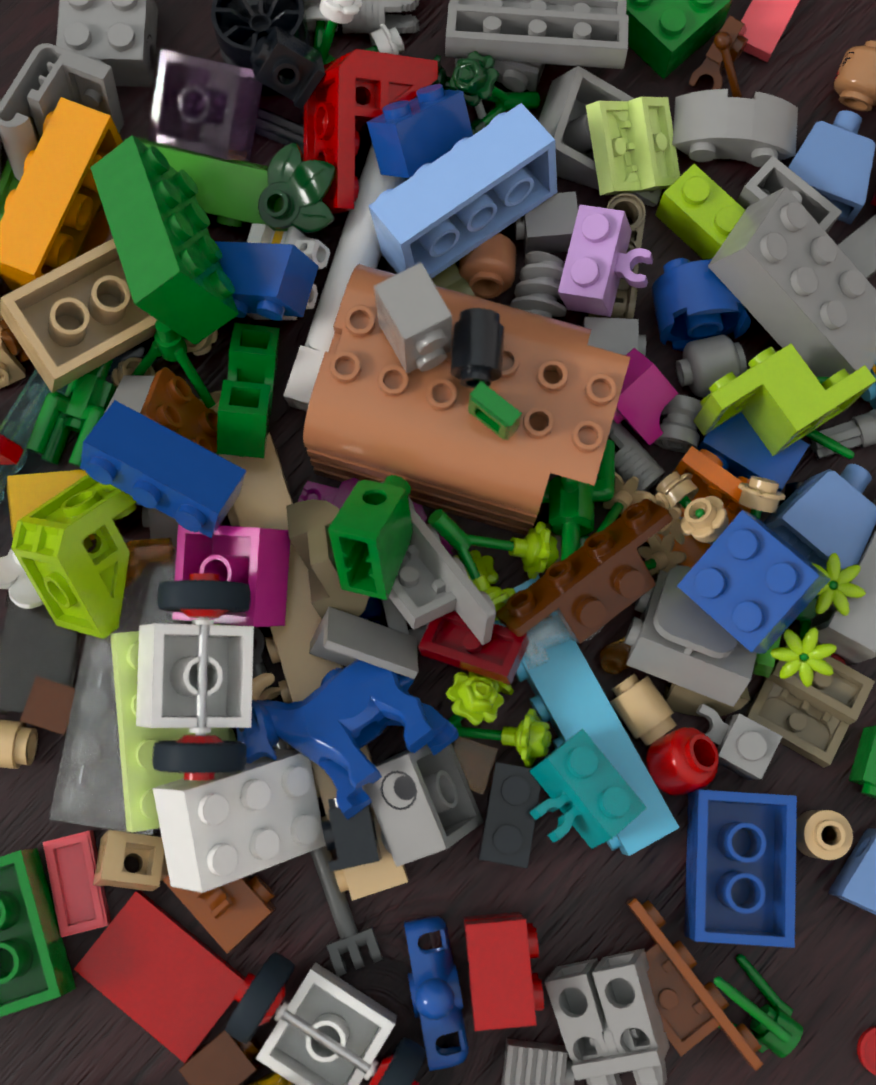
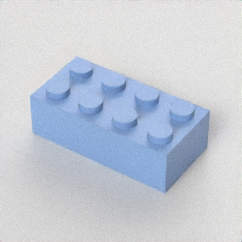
[369,103,557,279]

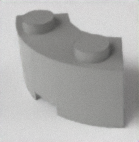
[672,89,798,167]

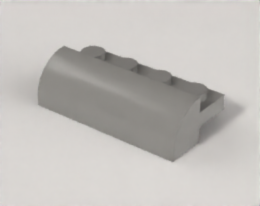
[445,0,628,69]

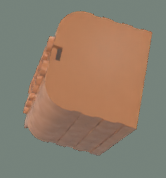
[303,264,630,535]

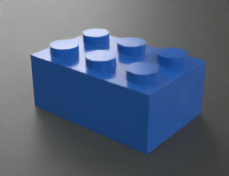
[684,790,797,948]

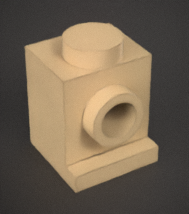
[93,830,168,892]

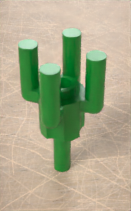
[26,359,117,468]
[541,439,615,561]

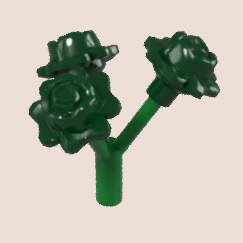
[431,51,540,135]

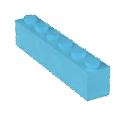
[494,575,680,856]

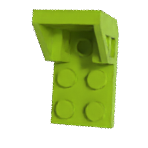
[11,474,136,639]

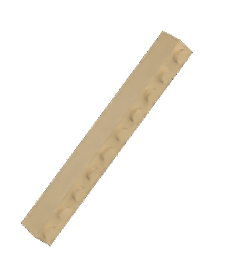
[219,432,409,901]

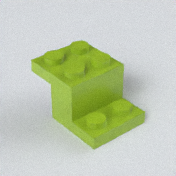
[693,343,876,456]

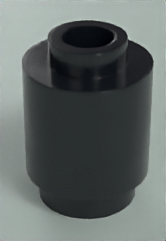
[451,308,504,389]

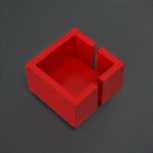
[464,912,544,1031]

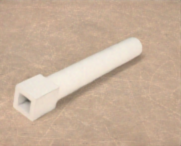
[283,144,407,411]

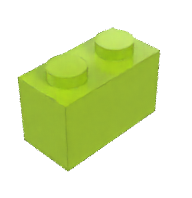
[655,164,745,260]

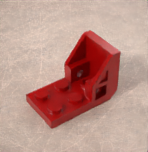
[303,49,438,215]

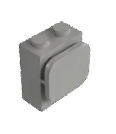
[624,566,757,707]

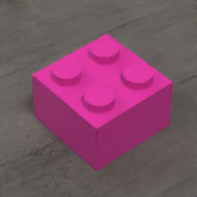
[172,524,290,627]

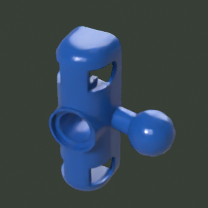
[404,916,469,1072]

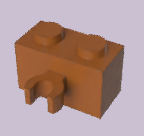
[163,874,277,954]

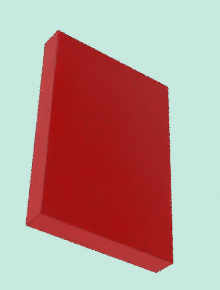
[73,890,245,1063]

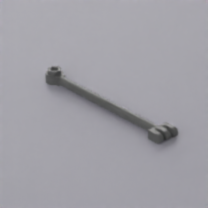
[252,627,383,977]

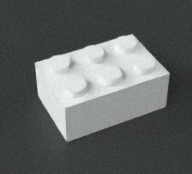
[153,749,326,893]

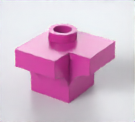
[613,348,679,445]

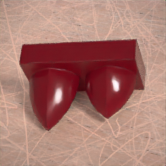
[418,611,529,685]

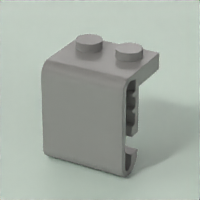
[0,43,124,181]

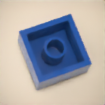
[677,510,831,654]

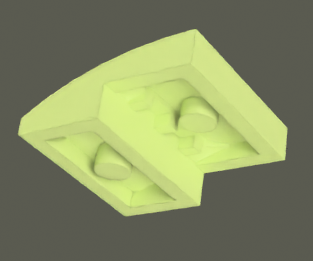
[586,96,680,195]

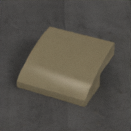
[744,643,875,768]

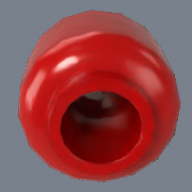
[646,727,719,796]

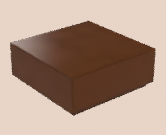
[20,676,85,736]

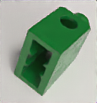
[328,475,413,600]

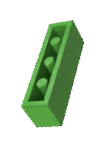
[124,137,293,231]

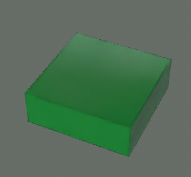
[468,381,522,441]

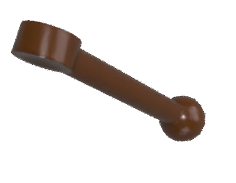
[714,32,742,98]

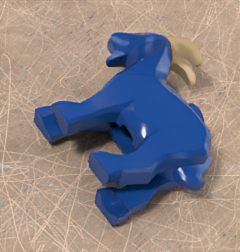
[237,659,459,820]

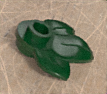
[258,143,337,233]

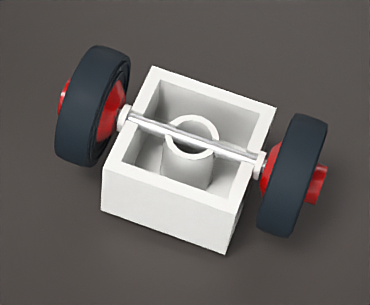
[136,573,254,781]
[225,952,426,1085]

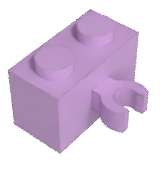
[558,204,654,317]

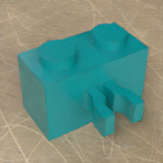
[529,729,647,849]

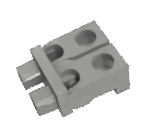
[544,949,670,1085]

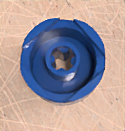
[651,258,751,351]

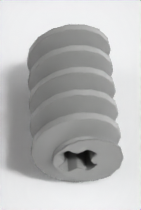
[510,251,567,318]

